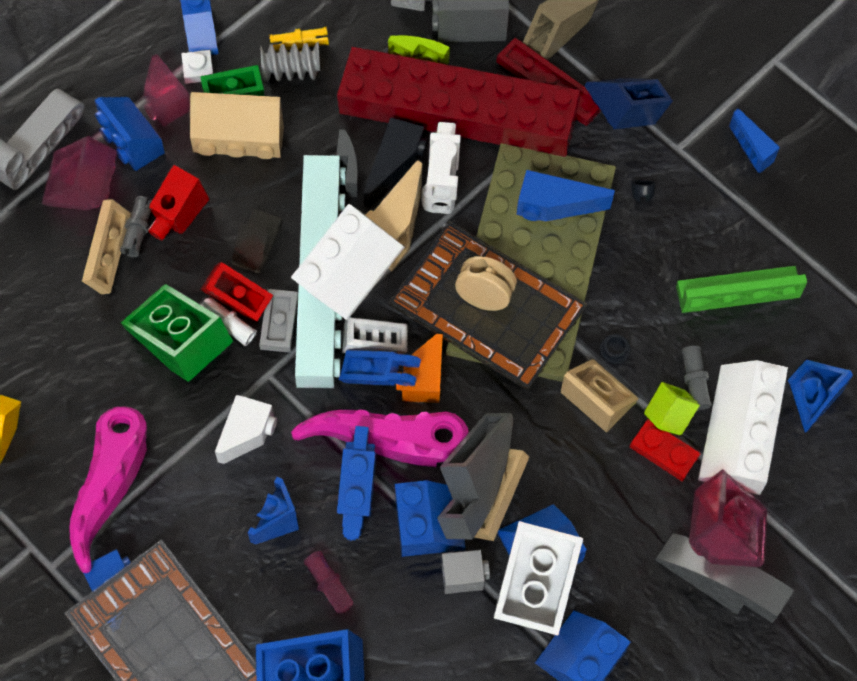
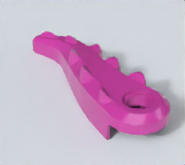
[70,407,147,573]
[291,410,468,467]

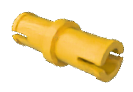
[270,27,329,52]

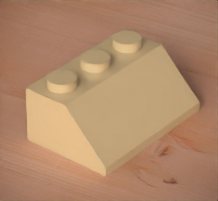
[190,92,284,159]

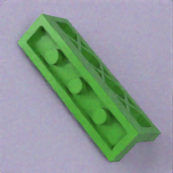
[676,266,807,313]

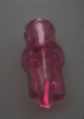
[304,551,353,613]

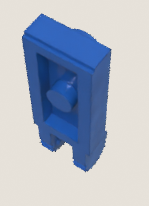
[339,350,421,386]

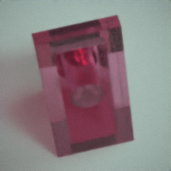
[144,54,190,127]

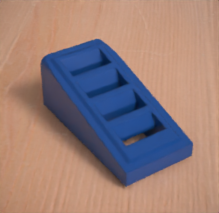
[729,109,779,173]

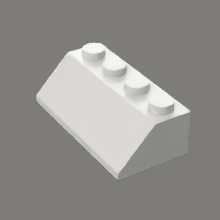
[698,360,788,495]

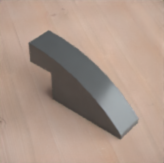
[437,413,513,539]
[655,533,794,623]

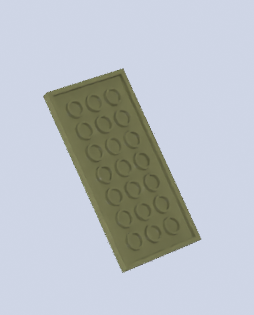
[446,143,616,382]

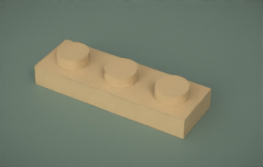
[82,199,131,294]
[474,449,529,541]

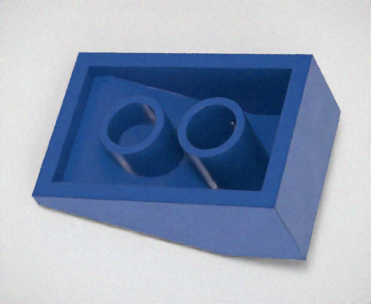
[256,629,365,681]

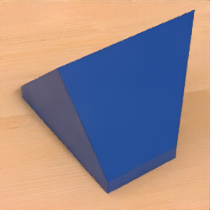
[787,360,853,433]
[248,477,299,544]

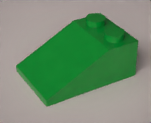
[121,284,233,382]

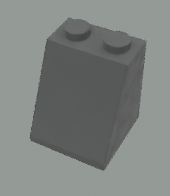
[432,0,509,42]

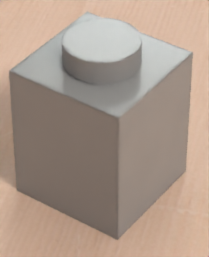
[441,550,490,594]

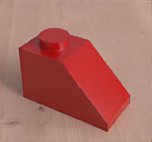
[200,262,273,321]

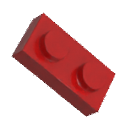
[630,419,701,482]

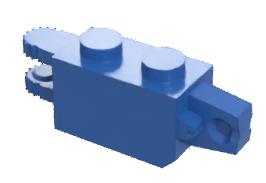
[337,426,377,541]

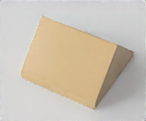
[561,359,639,433]

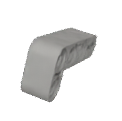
[0,89,84,190]

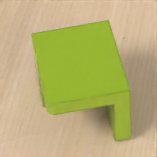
[644,382,700,436]

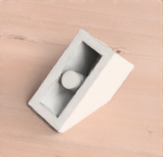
[215,395,277,464]

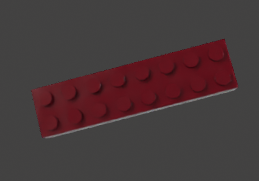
[337,47,580,157]

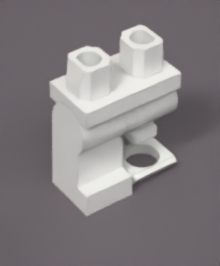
[421,122,461,214]

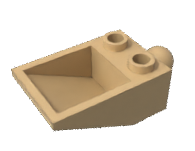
[366,160,422,271]

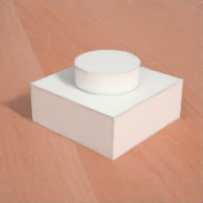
[181,50,213,84]

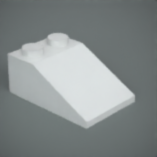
[494,521,583,635]

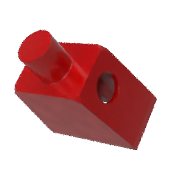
[148,165,209,241]

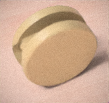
[455,256,517,311]

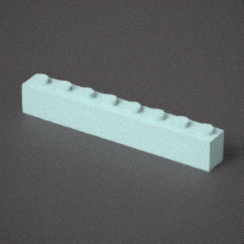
[295,155,346,388]

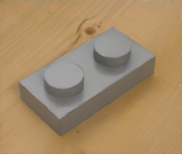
[259,289,298,353]

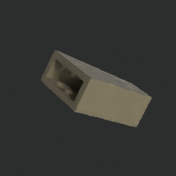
[523,0,599,61]

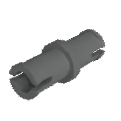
[120,196,152,257]
[681,346,712,411]

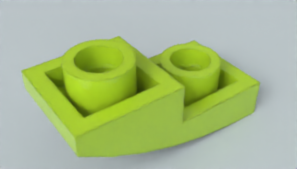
[388,35,450,65]

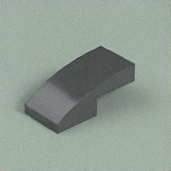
[336,129,358,197]

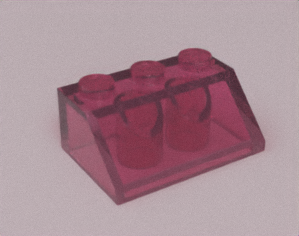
[689,469,767,567]

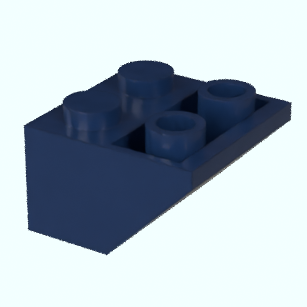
[584,78,673,129]

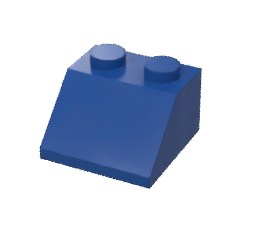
[395,480,466,557]
[535,611,631,681]

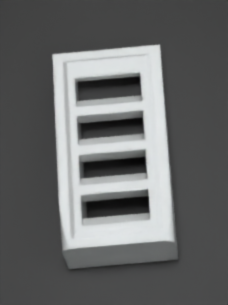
[342,317,407,354]

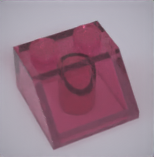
[42,136,117,211]

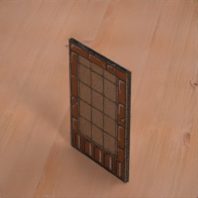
[388,221,587,391]

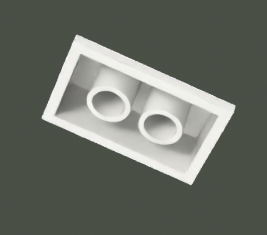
[291,204,405,320]

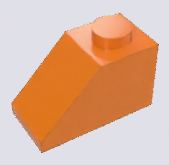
[396,334,443,403]

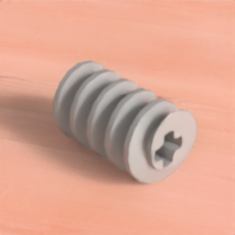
[260,42,320,82]

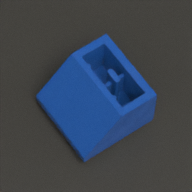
[95,97,165,171]

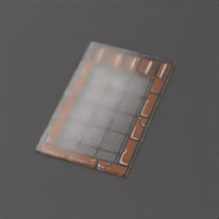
[64,539,257,681]

